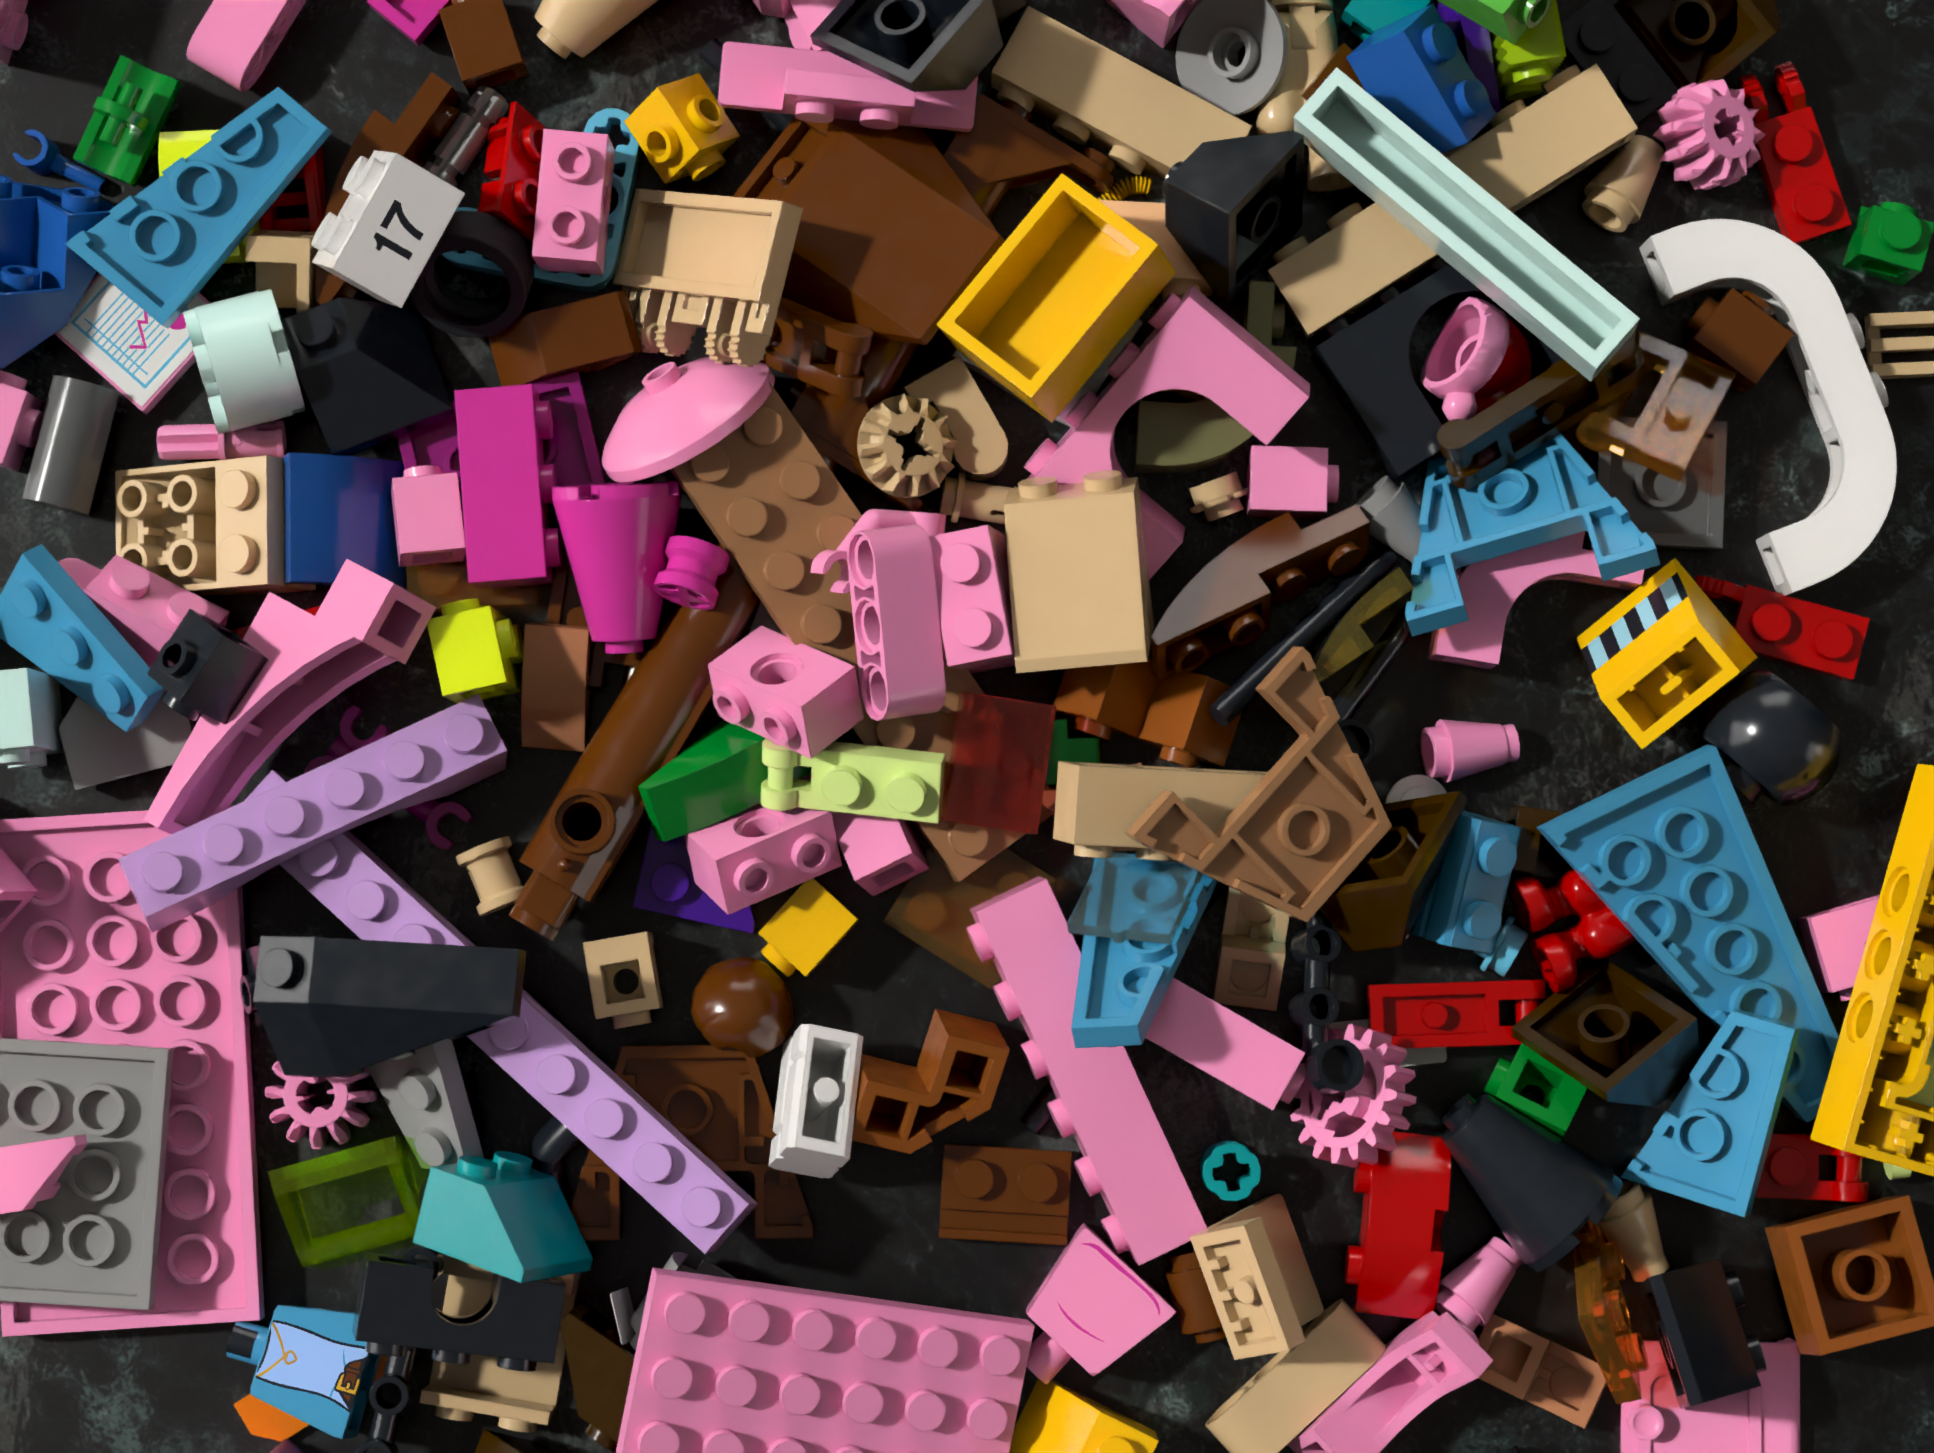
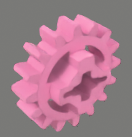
[1290,1024,1417,1168]

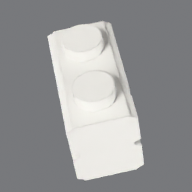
[768,1024,863,1178]

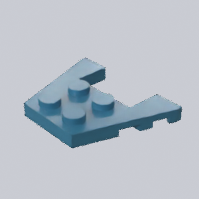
[1405,433,1660,637]

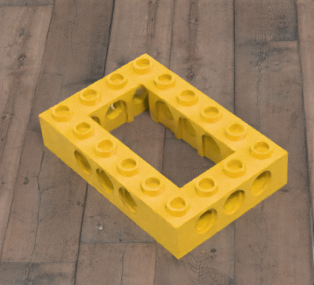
[1810,764,1934,1177]

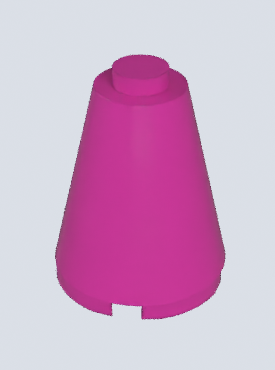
[552,481,682,654]

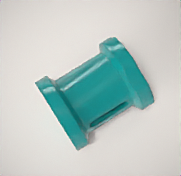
[1199,1140,1261,1201]

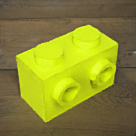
[427,598,524,704]

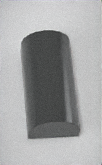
[22,375,119,515]

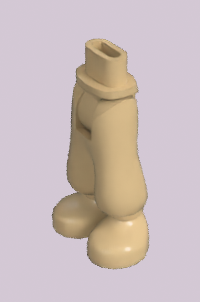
[1256,0,1355,192]

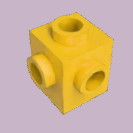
[624,73,740,184]

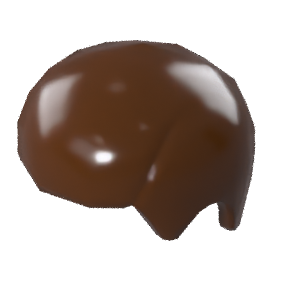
[691,957,794,1058]

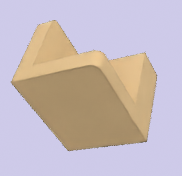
[245,229,319,314]

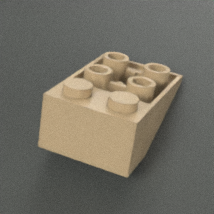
[115,455,316,596]

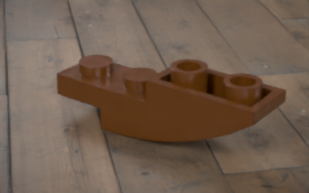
[315,72,461,305]
[1151,504,1370,681]

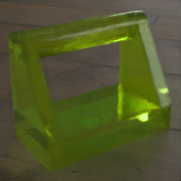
[268,1133,420,1268]

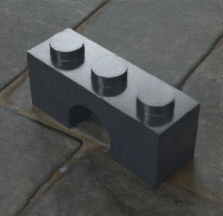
[352,1252,566,1372]

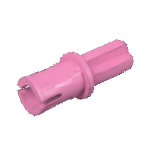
[156,419,287,460]

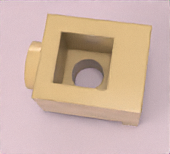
[583,932,664,1029]

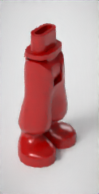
[1509,869,1637,993]

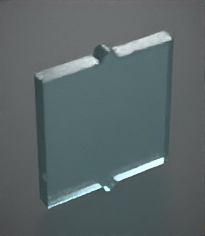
[1067,852,1203,945]

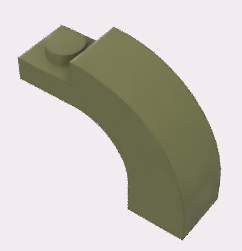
[1133,280,1297,474]

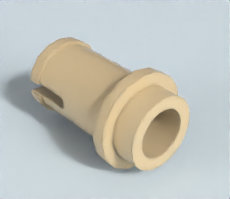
[939,472,1019,525]

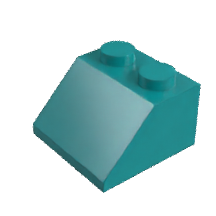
[413,1151,593,1283]

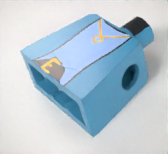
[226,1305,381,1439]

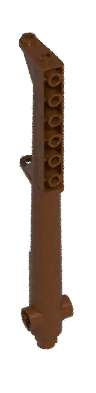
[509,93,1116,941]

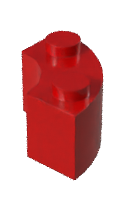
[1344,1131,1451,1319]

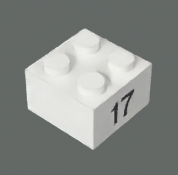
[311,150,465,308]

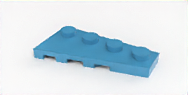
[64,87,332,329]
[1071,853,1218,1048]

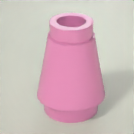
[1420,719,1520,783]
[1435,1236,1522,1331]

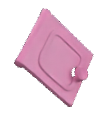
[1620,1338,1800,1453]

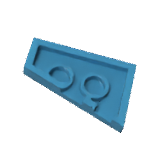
[0,544,165,732]
[1621,1009,1801,1218]

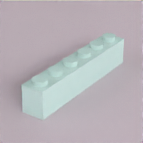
[1294,67,1640,382]

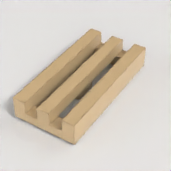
[1864,311,1934,379]

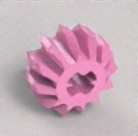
[1653,79,1765,190]
[265,1061,377,1149]

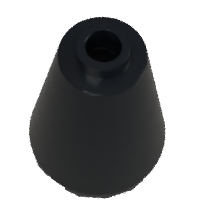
[1442,1094,1623,1272]

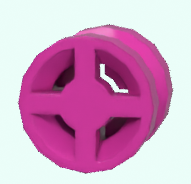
[653,535,730,610]

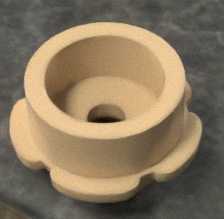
[1189,471,1249,522]

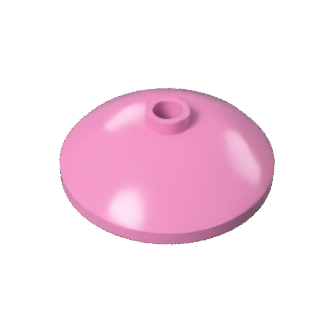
[602,357,775,482]

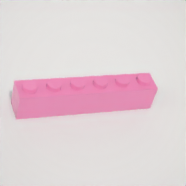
[966,876,1207,1265]

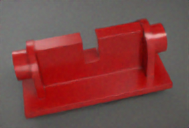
[477,101,547,243]

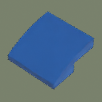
[283,452,407,589]

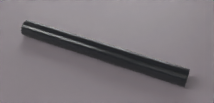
[1208,545,1398,726]

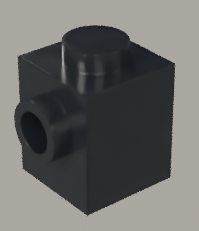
[147,609,268,724]

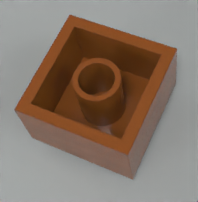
[1765,1195,1934,1356]

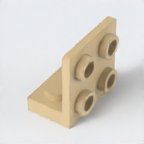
[1190,1194,1324,1360]

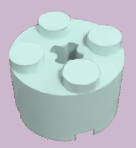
[183,289,306,434]

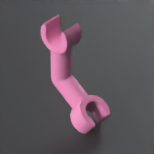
[811,509,946,594]

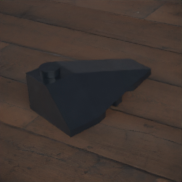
[253,936,526,1079]

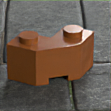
[1052,659,1243,768]
[852,1009,1010,1154]

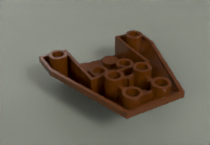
[732,117,1005,345]

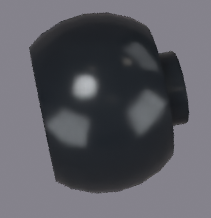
[1702,669,1845,807]

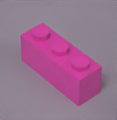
[454,384,563,589]

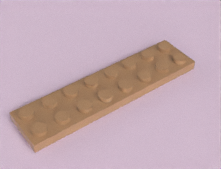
[669,382,1054,882]

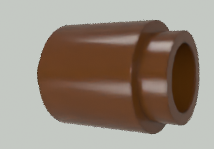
[1166,1248,1226,1344]

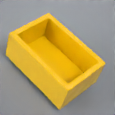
[936,173,1177,423]

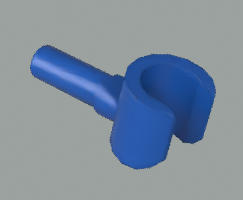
[13,129,106,192]

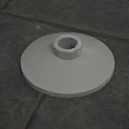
[1175,0,1288,116]

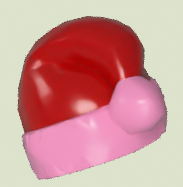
[1420,296,1533,421]

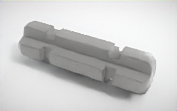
[423,85,508,187]

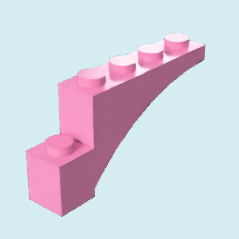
[144,559,437,834]

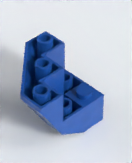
[0,175,115,369]

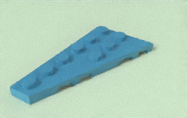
[1536,745,1839,1122]

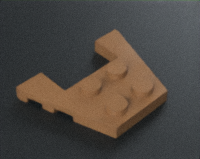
[1125,646,1392,922]

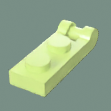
[761,738,946,824]

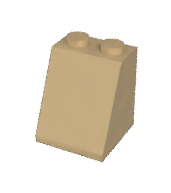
[1004,470,1154,673]

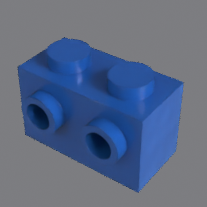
[1346,4,1496,154]

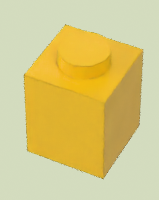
[758,878,859,977]

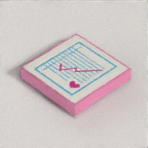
[55,273,210,415]

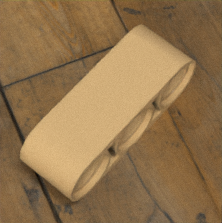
[1205,1298,1386,1453]

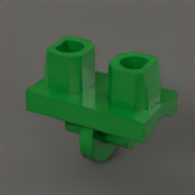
[73,55,182,188]

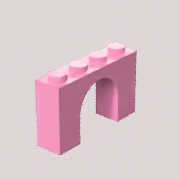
[1024,285,1310,580]

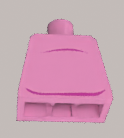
[1026,1222,1176,1385]

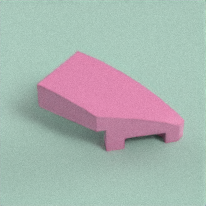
[0,1134,87,1214]

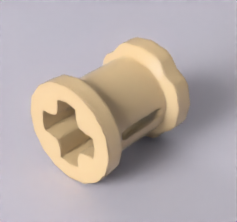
[456,836,524,917]

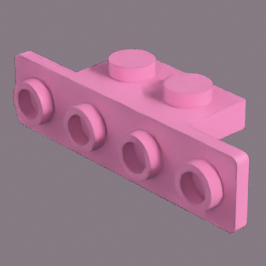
[718,41,978,132]

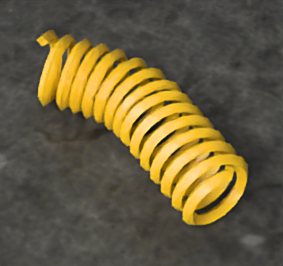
[1098,175,1152,201]

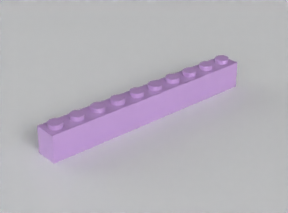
[245,770,758,1254]

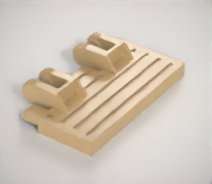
[613,189,803,368]

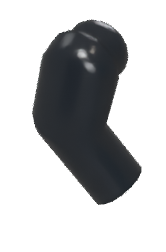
[532,1115,583,1194]

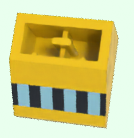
[1577,558,1757,749]

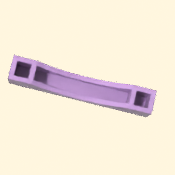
[118,694,507,933]

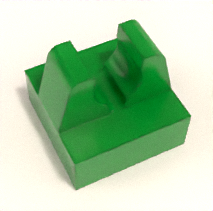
[1040,719,1101,788]

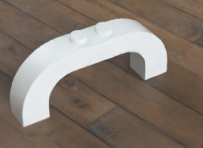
[1639,219,1897,596]

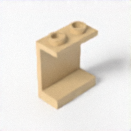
[419,1255,581,1433]

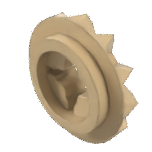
[857,394,958,498]

